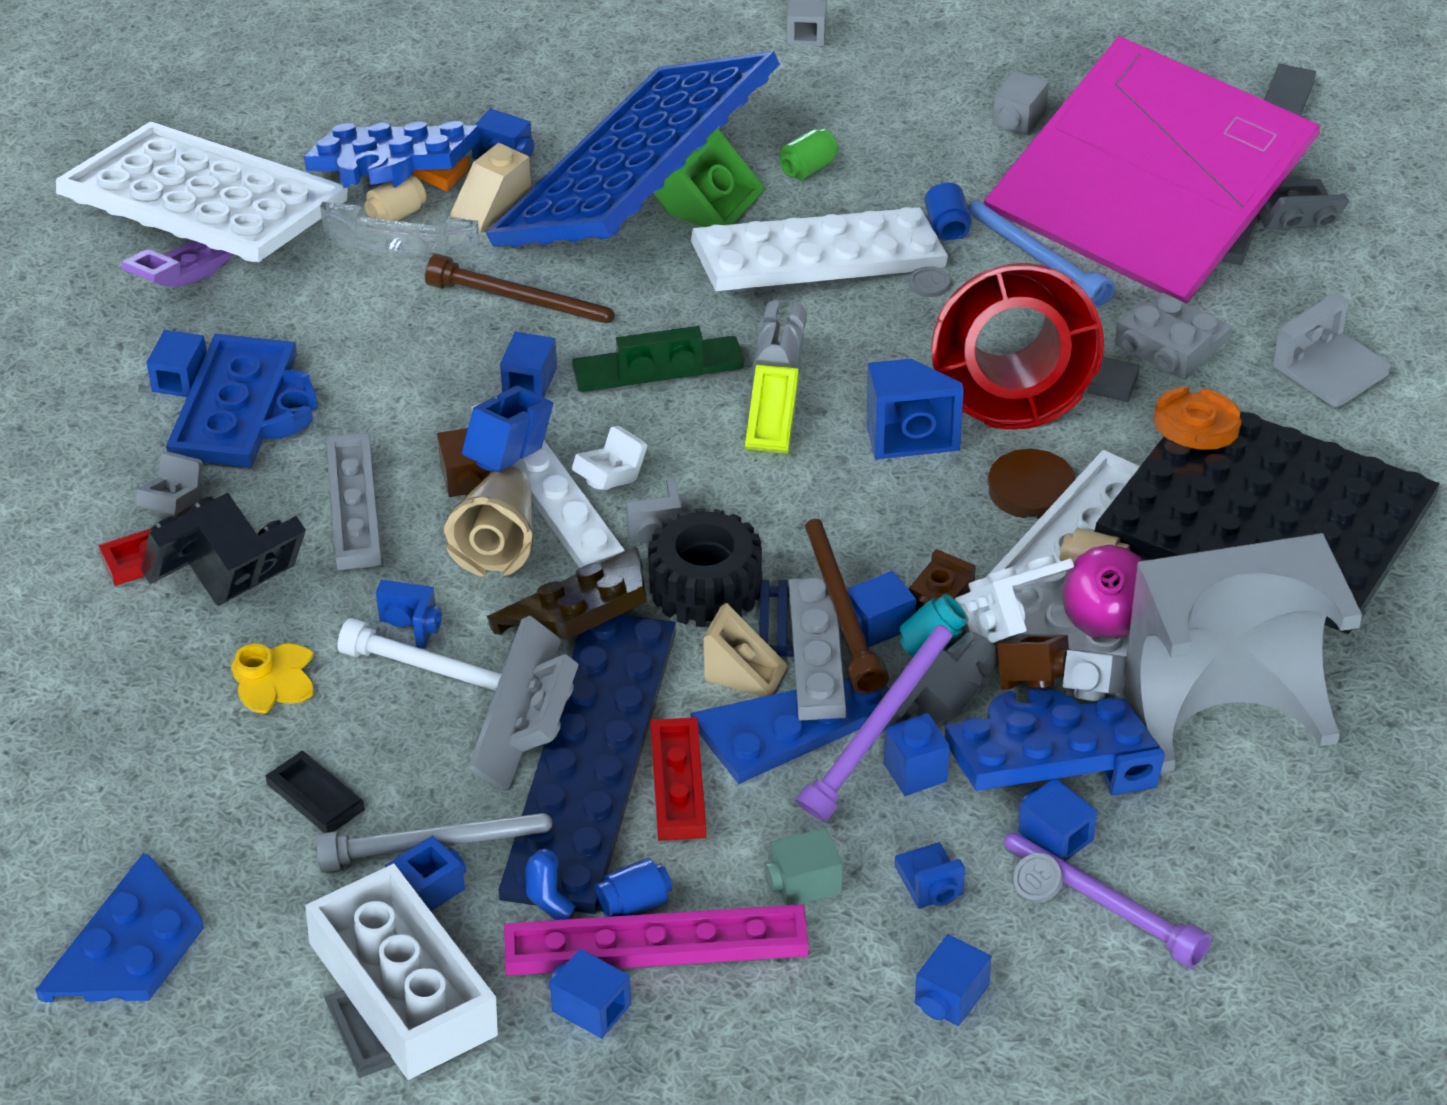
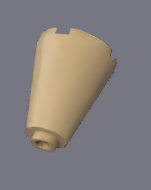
[444,466,533,577]

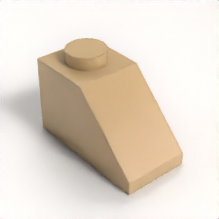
[450,143,532,233]

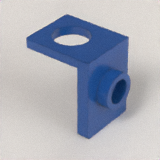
[1102,748,1165,796]

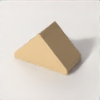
[704,603,788,697]

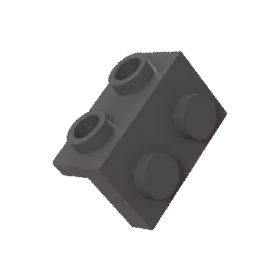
[1258,179,1349,230]

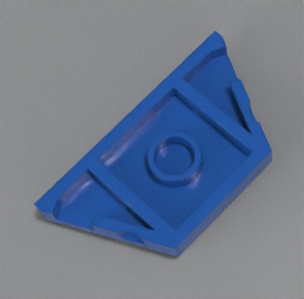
[36,853,204,1002]

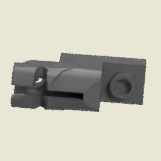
[882,632,999,732]

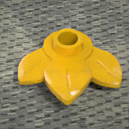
[231,643,314,714]

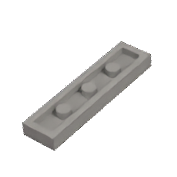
[326,432,382,570]
[789,577,846,721]

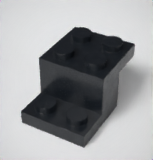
[141,492,306,606]

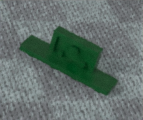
[572,326,744,392]

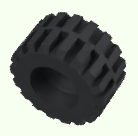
[648,508,762,627]

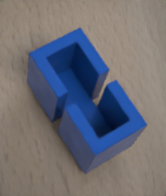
[462,385,554,472]

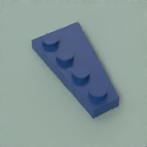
[690,677,889,784]

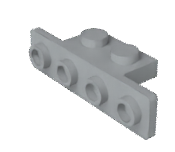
[469,616,579,791]

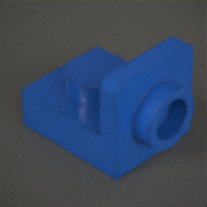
[376,580,442,648]
[895,842,965,909]

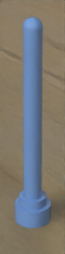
[968,201,1115,308]

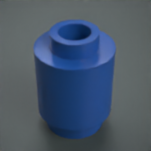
[924,182,972,241]
[595,858,672,917]

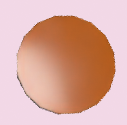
[1153,387,1242,450]

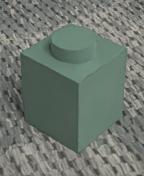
[764,827,843,905]

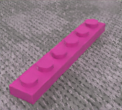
[504,904,808,976]

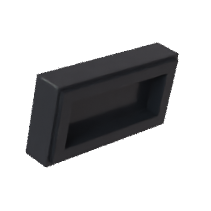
[265,750,365,833]

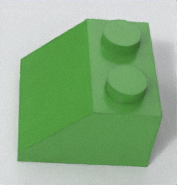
[653,129,765,227]

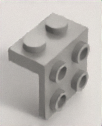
[1273,292,1391,407]

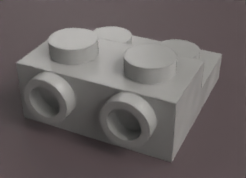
[1115,293,1233,380]

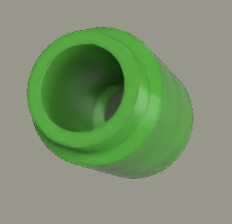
[780,128,838,181]

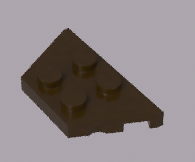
[487,547,647,639]

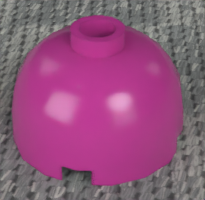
[1062,545,1143,639]

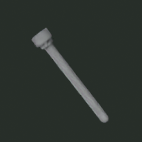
[316,813,553,873]

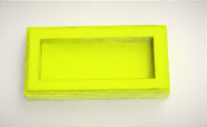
[745,365,800,454]

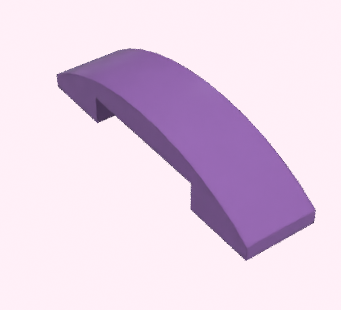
[121,240,233,287]

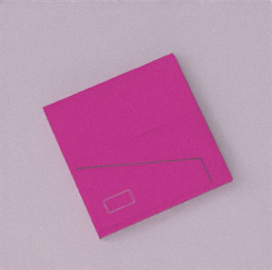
[984,36,1320,304]

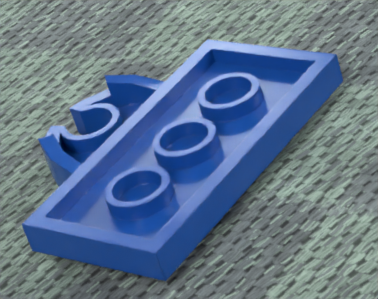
[304,121,480,189]
[166,334,317,468]
[945,688,1160,791]

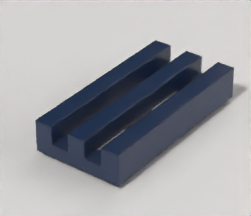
[759,580,794,657]

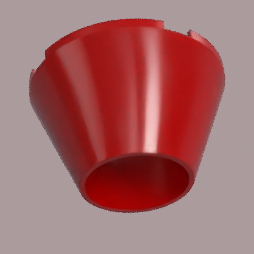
[931,263,1104,430]

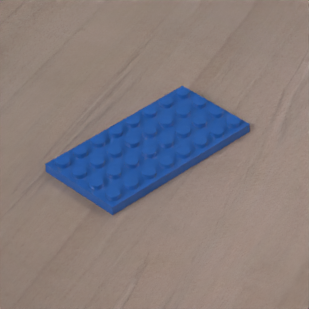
[486,51,780,247]

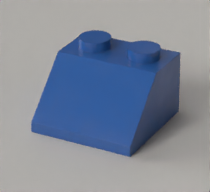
[866,358,964,460]

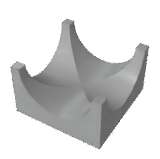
[1123,533,1362,773]

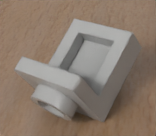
[136,452,203,517]
[626,479,689,543]

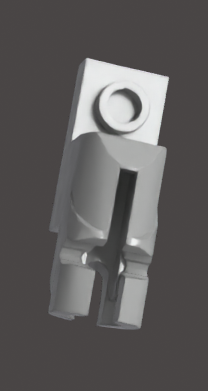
[745,300,807,424]

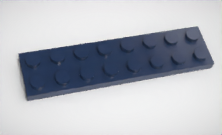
[498,615,676,914]

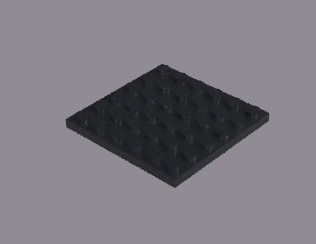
[1094,411,1440,634]

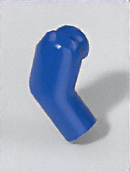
[525,849,576,920]

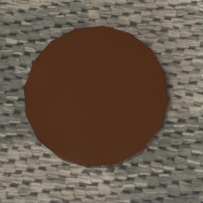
[988,448,1076,519]

